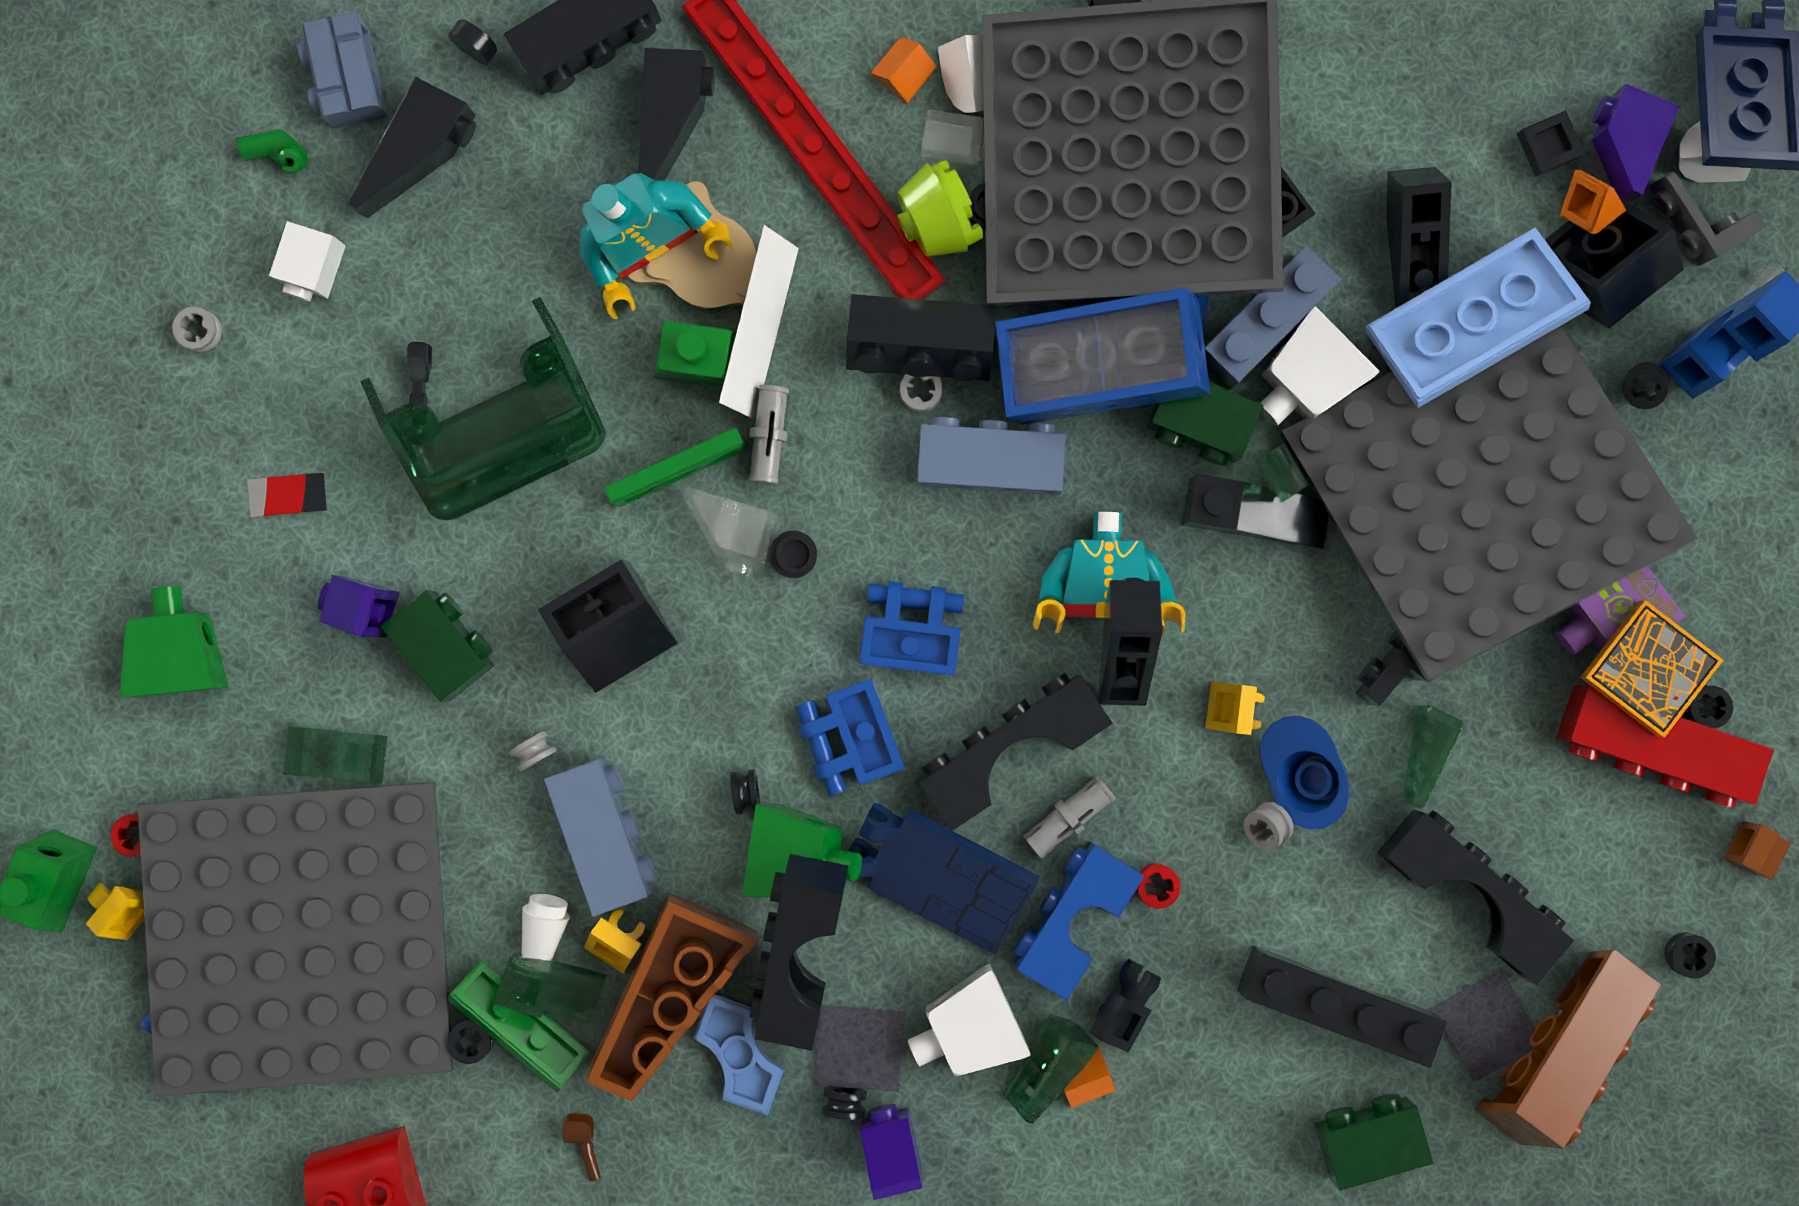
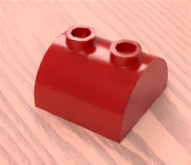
[304,1126,427,1206]

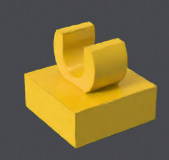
[1205,681,1265,735]
[86,883,145,941]
[584,908,645,974]

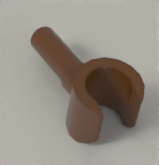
[563,1114,601,1181]

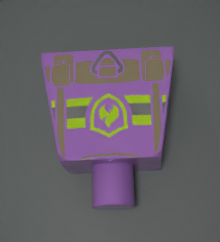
[1555,567,1686,655]

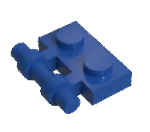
[859,581,964,675]
[795,678,905,796]

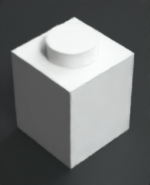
[269,221,346,302]

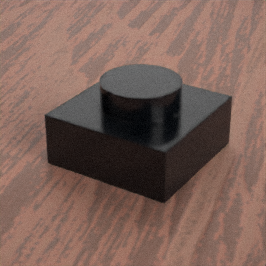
[1517,110,1585,177]

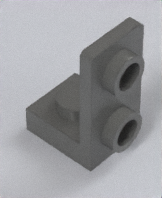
[1649,171,1767,266]

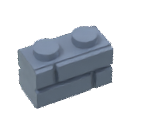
[297,12,388,128]

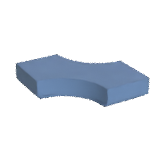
[693,992,785,1116]

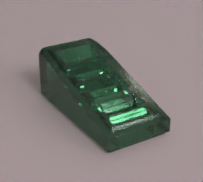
[1402,705,1464,809]
[1003,1014,1099,1124]

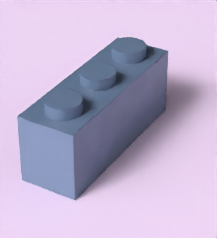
[1205,245,1341,389]
[917,417,1066,495]
[544,757,657,917]

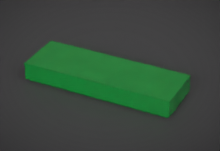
[604,427,746,507]
[447,959,591,1093]

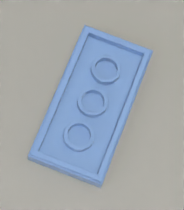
[1365,228,1591,408]

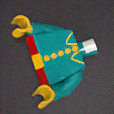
[579,173,733,319]
[1032,512,1186,636]

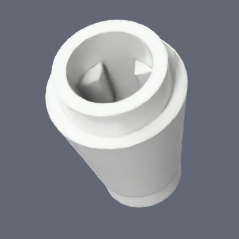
[521,894,570,970]

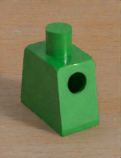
[653,321,736,388]
[120,586,228,698]
[742,804,862,897]
[0,830,98,932]

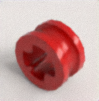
[111,813,141,857]
[1136,863,1181,909]

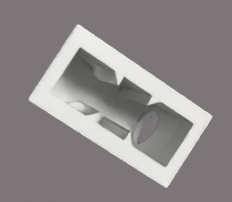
[1260,306,1380,426]
[908,964,1031,1076]

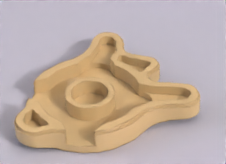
[628,181,757,311]

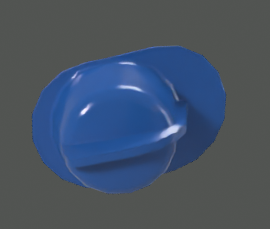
[1260,715,1350,829]

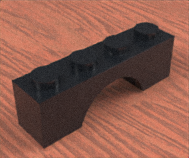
[918,672,1113,831]
[1377,809,1574,985]
[749,854,849,1051]
[1237,945,1447,1068]

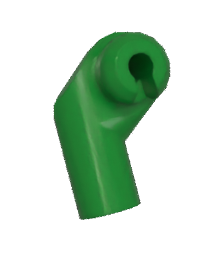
[237,130,308,174]

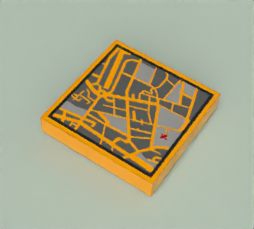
[1580,600,1724,738]

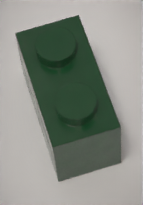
[1147,383,1263,466]
[380,590,495,702]
[1314,1094,1434,1191]

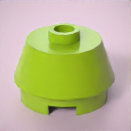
[897,159,983,256]

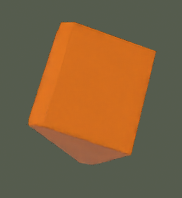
[871,37,937,104]
[1560,170,1626,234]
[1053,1045,1116,1108]

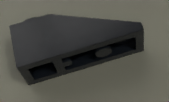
[638,48,715,181]
[347,76,476,218]
[1386,167,1452,308]
[1182,474,1329,549]
[1098,577,1162,706]

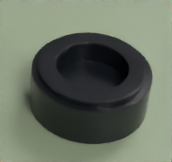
[448,20,497,65]

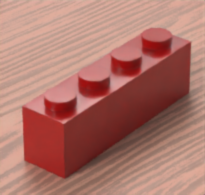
[1556,685,1774,809]

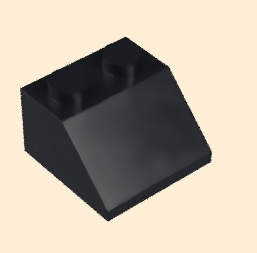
[1545,199,1684,329]

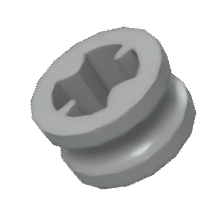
[172,306,222,352]
[900,374,942,412]
[508,730,558,773]
[1244,802,1294,851]

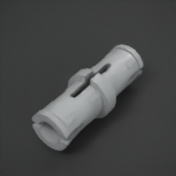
[748,385,789,485]
[1023,775,1116,859]

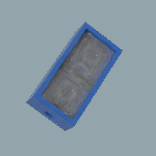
[996,287,1210,425]

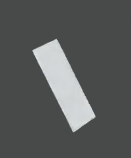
[719,225,799,419]

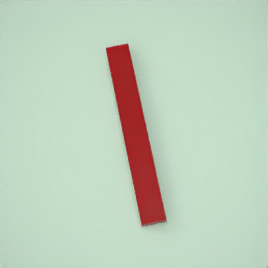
[681,0,946,300]

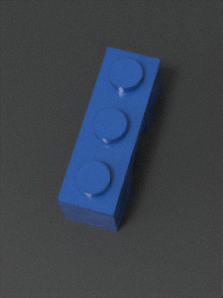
[1659,271,1799,399]
[1013,841,1144,1001]

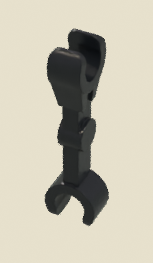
[399,342,434,462]

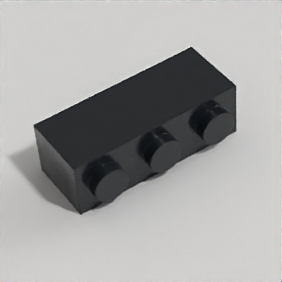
[504,0,662,95]
[846,294,996,381]

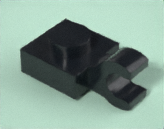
[1089,959,1161,1052]

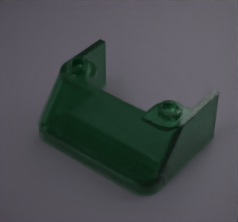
[360,297,606,520]

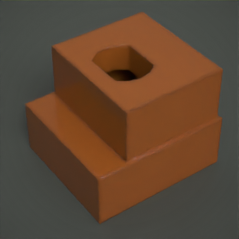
[1724,821,1792,880]

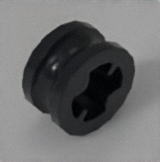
[1623,362,1670,409]
[1683,685,1734,728]
[730,769,761,815]
[1665,932,1716,979]
[447,1018,494,1064]
[822,1085,867,1120]

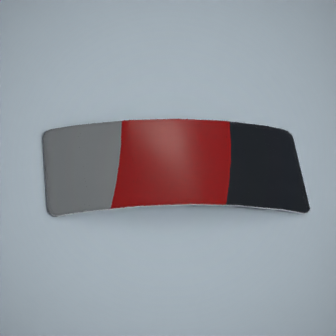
[247,473,327,517]

